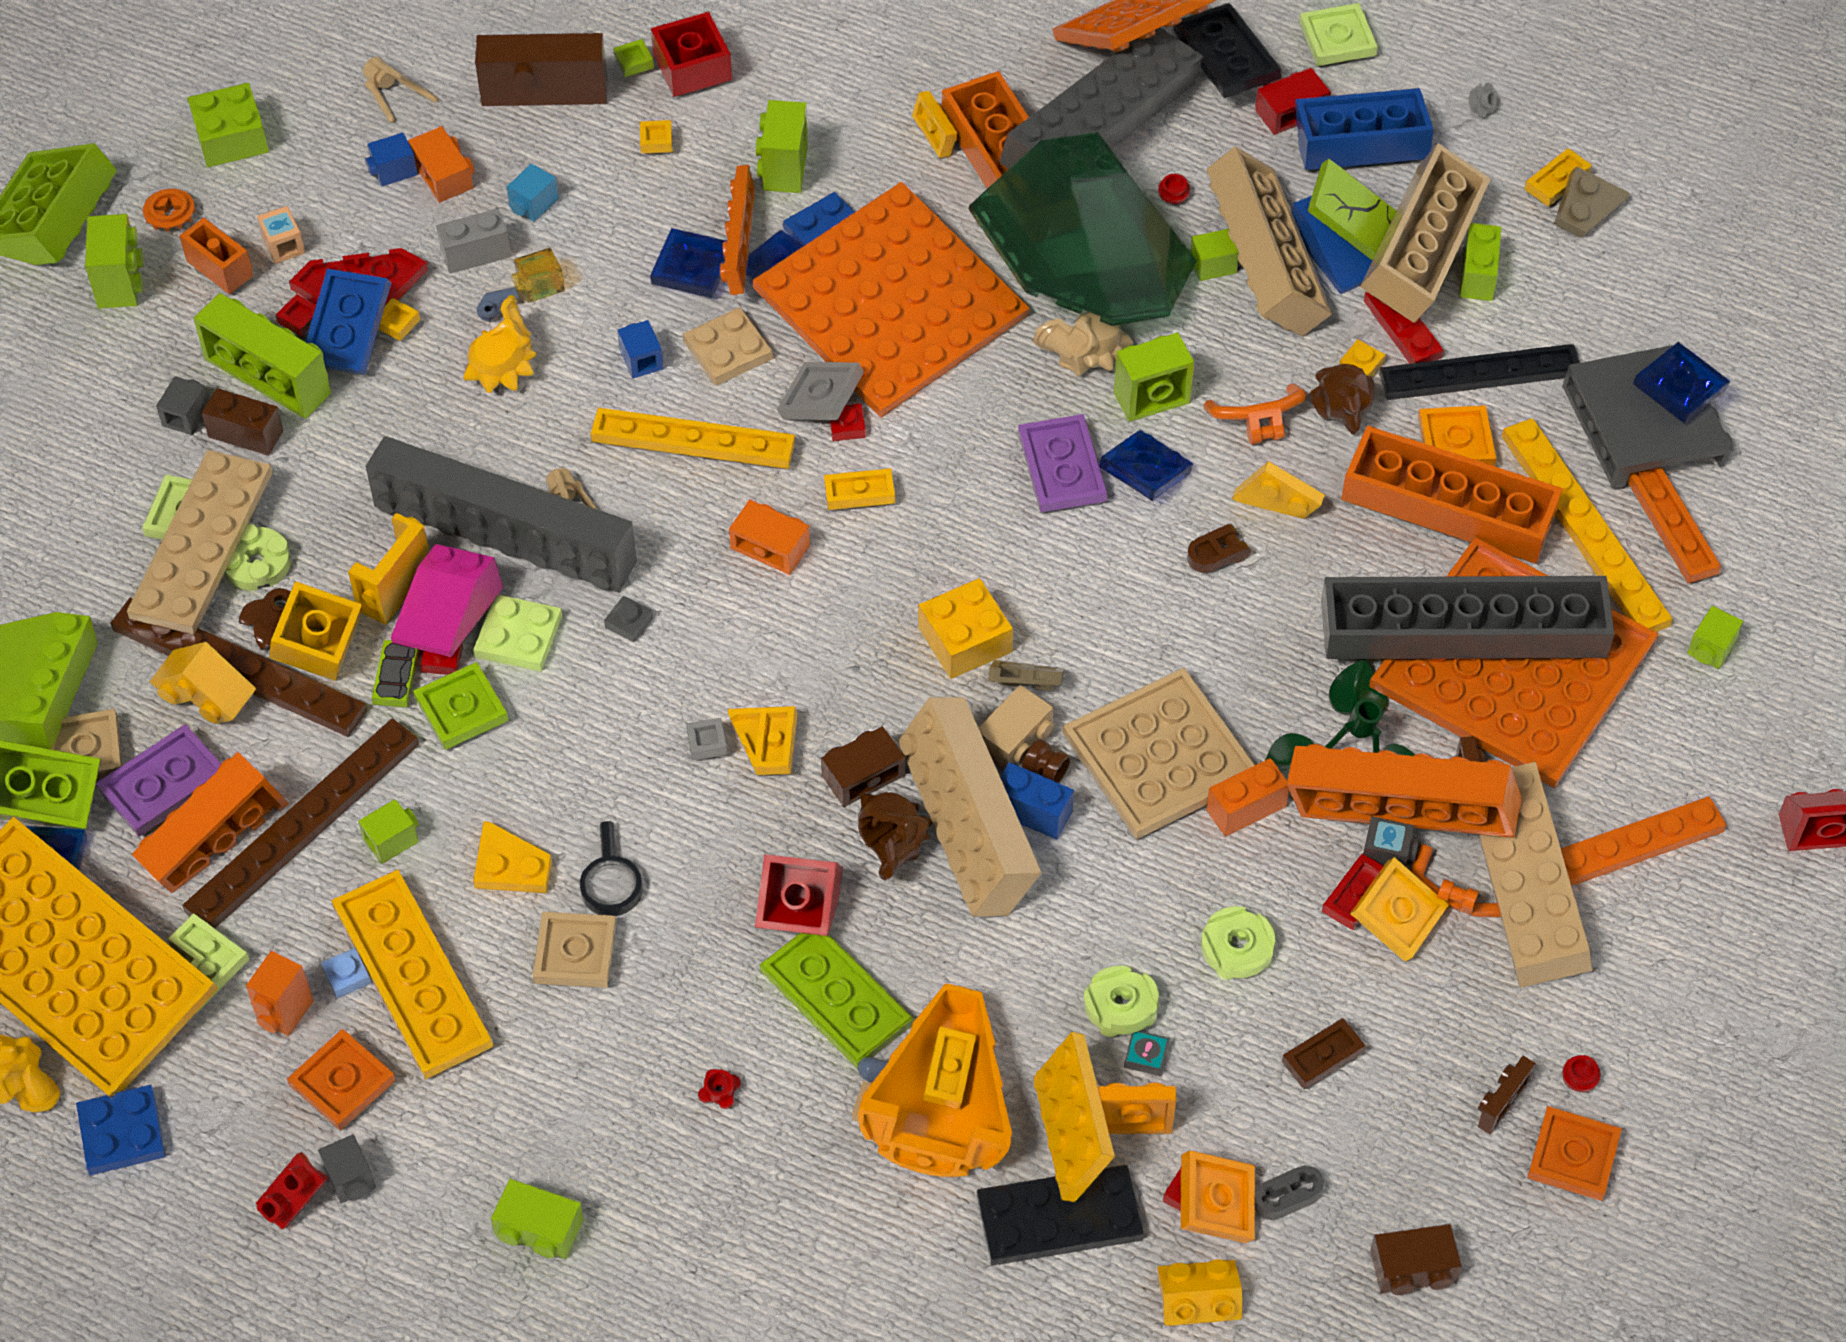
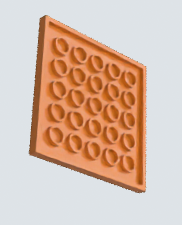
[753,181,1030,418]
[1369,537,1658,789]

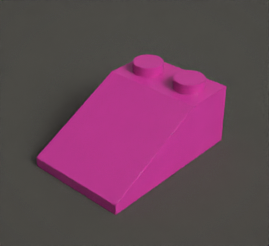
[391,544,504,657]

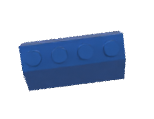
[1295,88,1434,170]

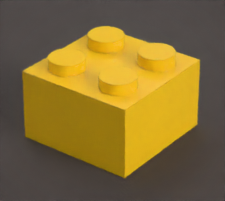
[918,578,1013,679]
[269,581,362,681]

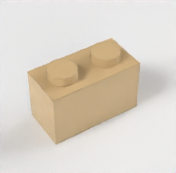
[978,685,1054,770]

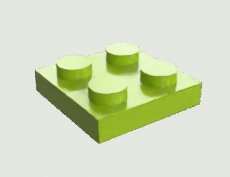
[413,662,509,750]

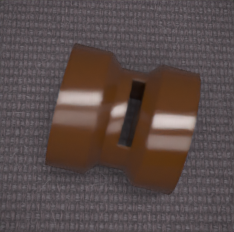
[1022,739,1071,783]

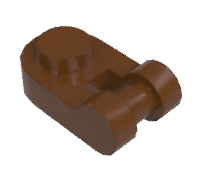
[1187,524,1251,573]

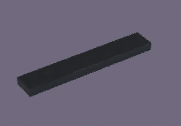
[1379,344,1580,400]

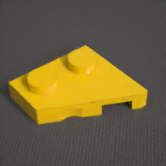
[728,706,798,775]
[473,821,552,893]

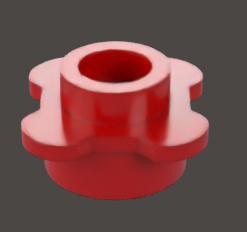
[698,1069,741,1109]

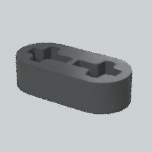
[1255,1166,1324,1220]

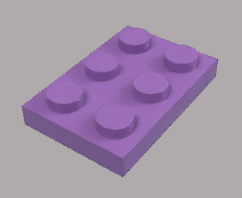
[1018,414,1107,513]
[96,724,221,837]

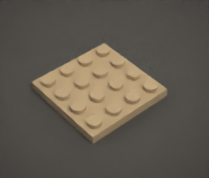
[1062,668,1255,840]

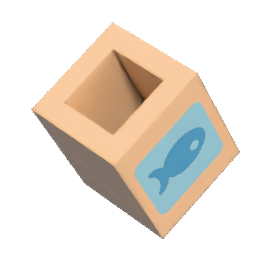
[257,206,305,264]

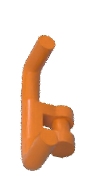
[1203,383,1307,445]
[1410,844,1500,917]

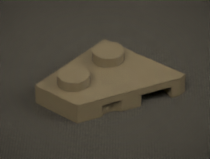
[1554,166,1630,238]
[988,660,1064,691]

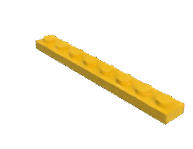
[1502,418,1672,632]

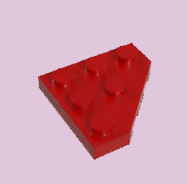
[289,248,428,305]

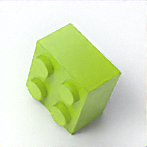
[187,82,269,168]
[756,100,808,193]
[85,214,144,309]
[1113,332,1194,422]

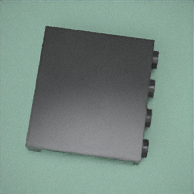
[1562,344,1732,489]

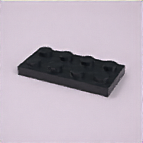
[1173,2,1282,98]
[976,1164,1144,1266]

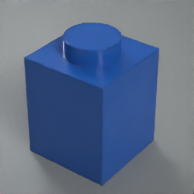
[365,132,417,187]
[617,320,663,379]

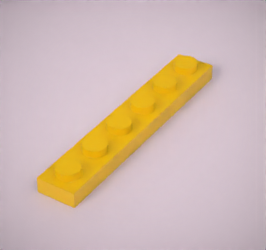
[590,407,795,469]

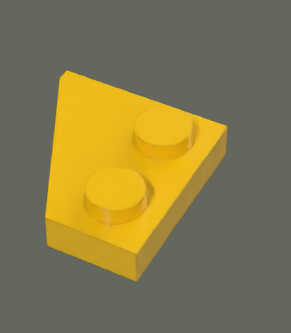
[1232,461,1325,519]

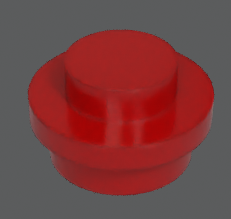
[1158,173,1190,204]
[1562,1055,1601,1092]

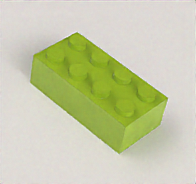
[193,293,331,419]

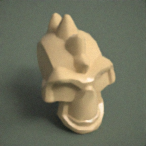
[1032,310,1133,376]

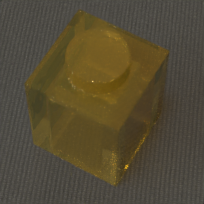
[511,247,565,303]

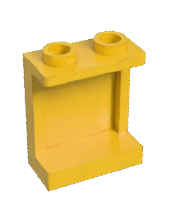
[348,513,429,625]

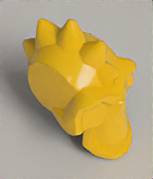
[463,295,536,393]
[0,1034,61,1113]

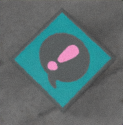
[1124,1031,1169,1076]

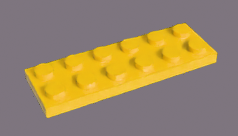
[331,869,493,1080]

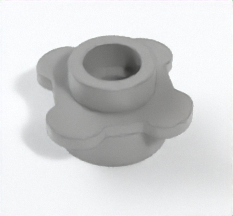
[1469,82,1497,117]

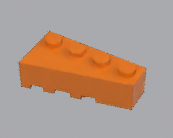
[132,751,289,894]

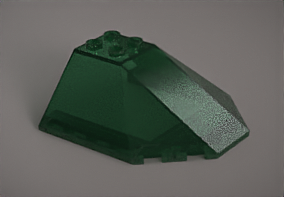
[968,132,1197,326]

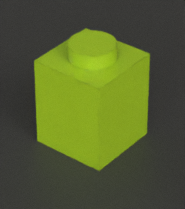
[1190,228,1239,281]
[1687,606,1743,670]
[358,799,419,864]

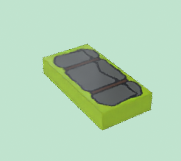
[371,640,420,708]

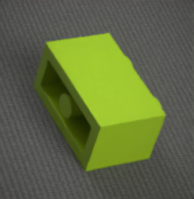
[1460,223,1501,301]
[491,1179,584,1259]

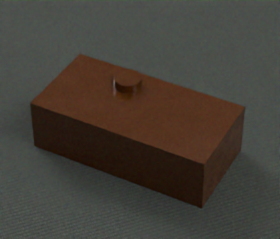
[475,33,608,106]

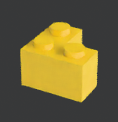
[149,642,256,724]

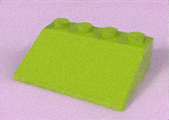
[0,143,118,265]
[0,612,98,749]

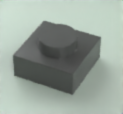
[604,595,653,642]

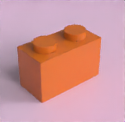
[408,126,475,203]
[179,217,254,295]
[729,499,810,575]
[1206,758,1289,837]
[246,951,314,1037]

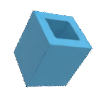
[506,163,559,222]

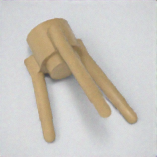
[363,57,438,122]
[546,468,597,509]

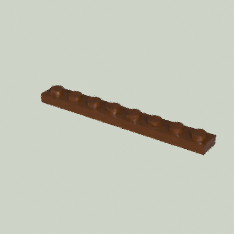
[110,598,367,737]
[182,718,419,929]

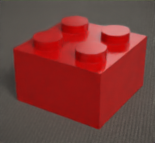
[650,11,732,97]

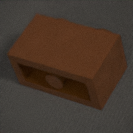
[202,388,283,456]
[821,726,905,807]
[1370,1224,1462,1295]

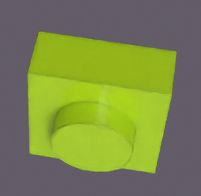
[613,39,654,77]

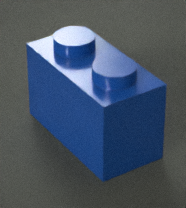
[1000,762,1074,840]

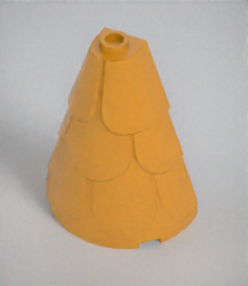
[858,983,1012,1177]

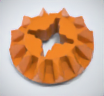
[143,188,196,232]

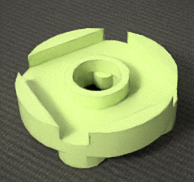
[224,524,291,591]
[1201,906,1276,980]
[1084,966,1159,1037]

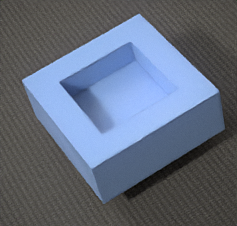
[321,948,371,998]

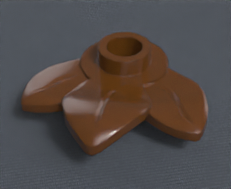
[239,588,291,650]

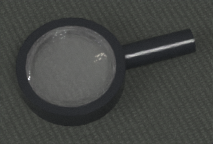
[580,821,643,916]

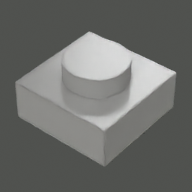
[686,718,728,761]

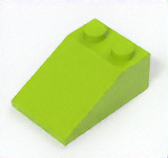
[0,740,101,830]

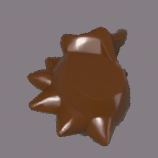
[1309,364,1374,435]
[858,792,932,880]

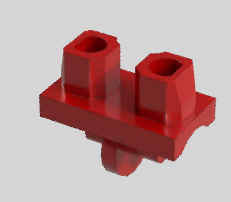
[255,1152,329,1230]

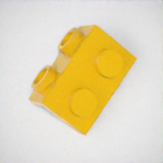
[1157,1259,1242,1326]

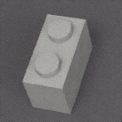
[436,208,512,274]

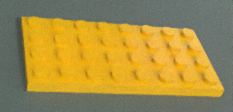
[0,816,219,1098]

